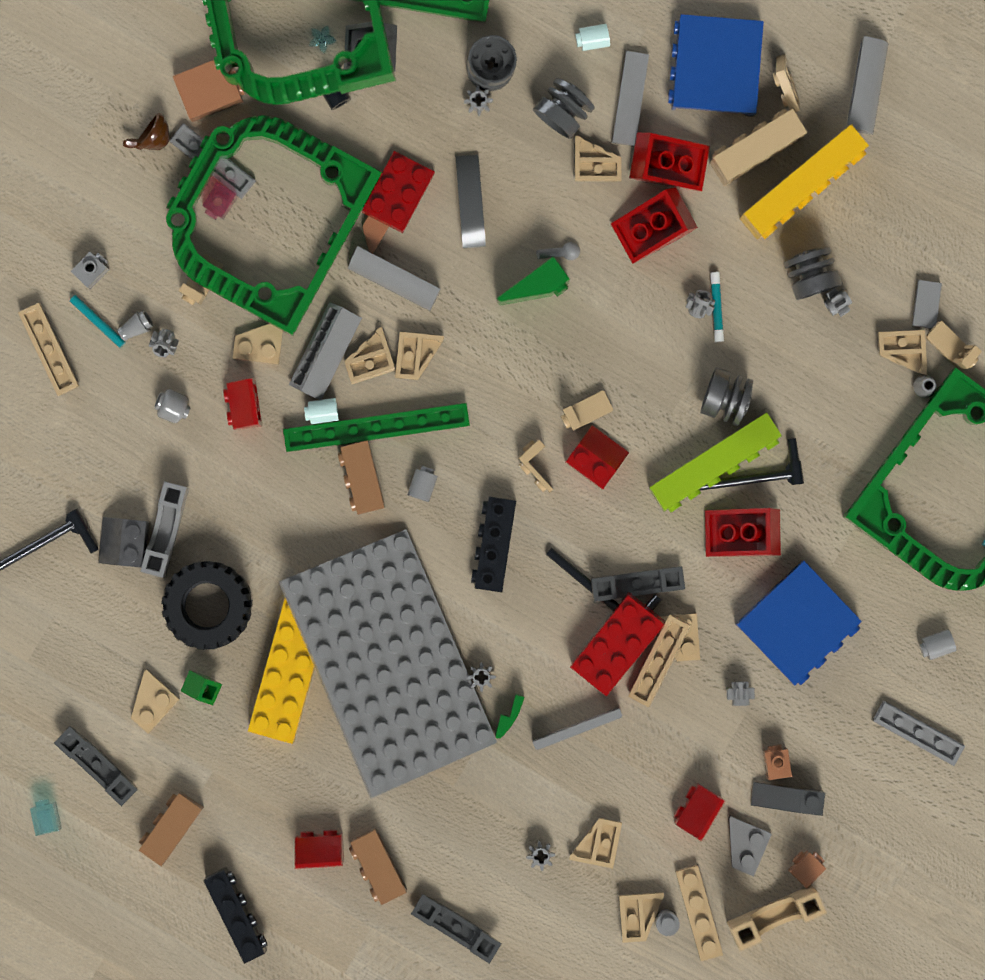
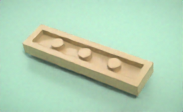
[18,303,80,396]
[628,614,691,707]
[675,865,723,961]

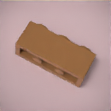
[338,440,385,515]
[138,791,204,866]
[349,828,407,905]

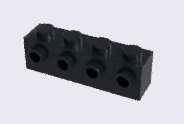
[471,497,516,593]
[203,867,268,964]

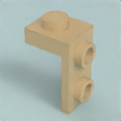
[179,254,224,305]
[926,321,982,369]
[561,391,613,431]
[518,440,553,493]

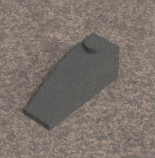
[751,782,825,816]

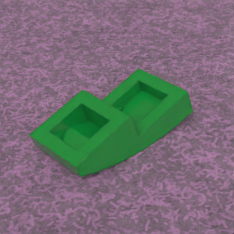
[495,694,525,739]

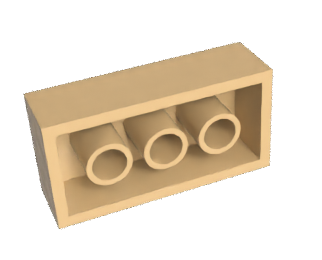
[710,109,808,187]

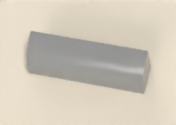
[846,36,889,135]
[348,246,441,311]
[289,302,362,400]

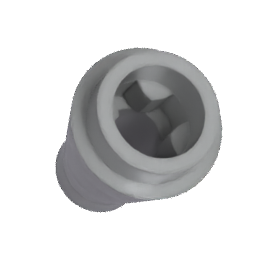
[118,310,154,341]
[913,375,936,398]

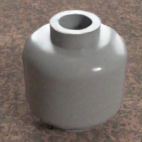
[154,389,190,423]

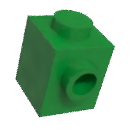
[181,670,222,705]

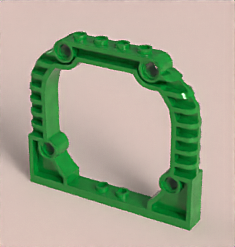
[202,0,396,105]
[166,115,382,336]
[843,368,985,591]

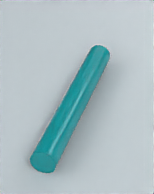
[69,295,126,348]

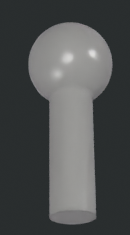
[536,242,580,260]

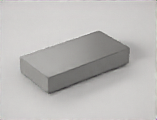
[912,280,942,329]

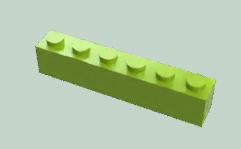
[649,413,782,513]

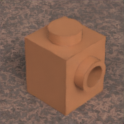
[763,744,792,780]
[788,850,826,888]

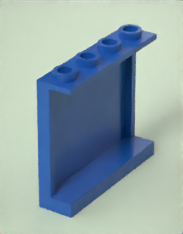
[668,14,764,117]
[735,561,862,686]

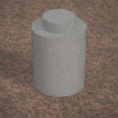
[407,466,438,502]
[919,629,956,660]
[655,909,680,936]

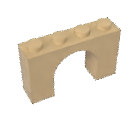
[726,885,827,951]

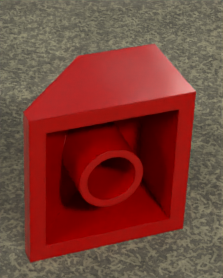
[223,378,262,430]
[565,425,629,490]
[673,783,725,842]
[295,830,344,869]

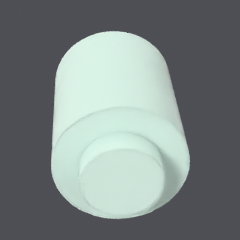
[575,24,610,51]
[304,398,339,425]

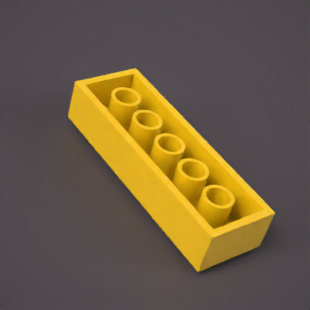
[740,124,869,240]
[248,598,315,744]

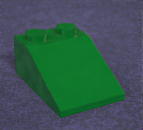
[497,257,570,306]

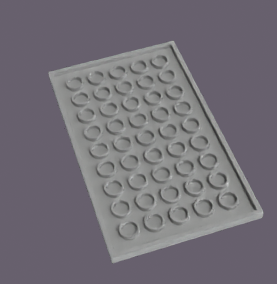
[279,529,497,798]

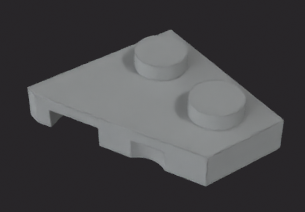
[729,816,772,877]

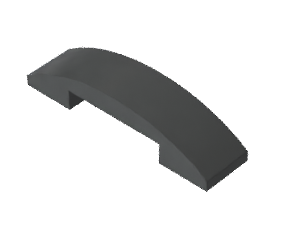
[456,155,486,249]
[591,566,685,602]
[54,726,138,806]
[411,894,502,964]

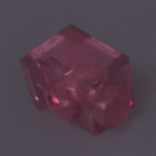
[202,182,238,220]

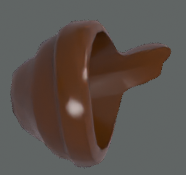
[123,113,170,150]

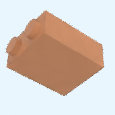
[172,60,245,123]

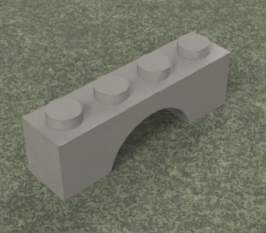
[140,482,189,578]

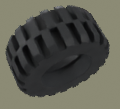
[161,561,253,650]

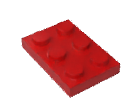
[362,151,435,233]

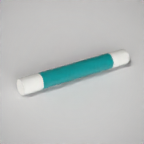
[710,272,724,342]

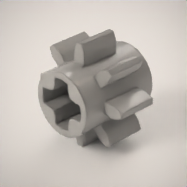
[464,86,493,116]
[824,288,852,317]
[685,290,715,318]
[149,329,179,358]
[467,662,496,692]
[726,682,755,706]
[526,841,555,871]

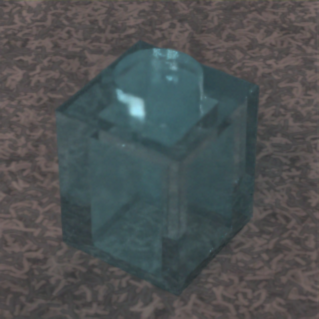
[30,799,62,836]

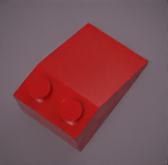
[629,133,710,191]
[611,187,698,264]
[705,508,781,557]

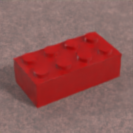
[570,592,665,697]

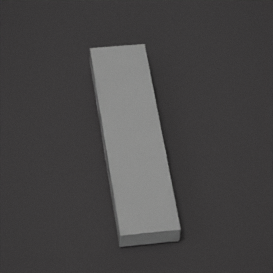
[612,51,649,146]
[169,123,256,199]
[872,701,965,766]
[532,707,622,750]

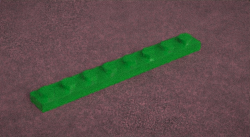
[283,403,470,452]

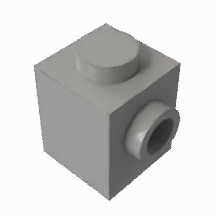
[71,252,110,289]

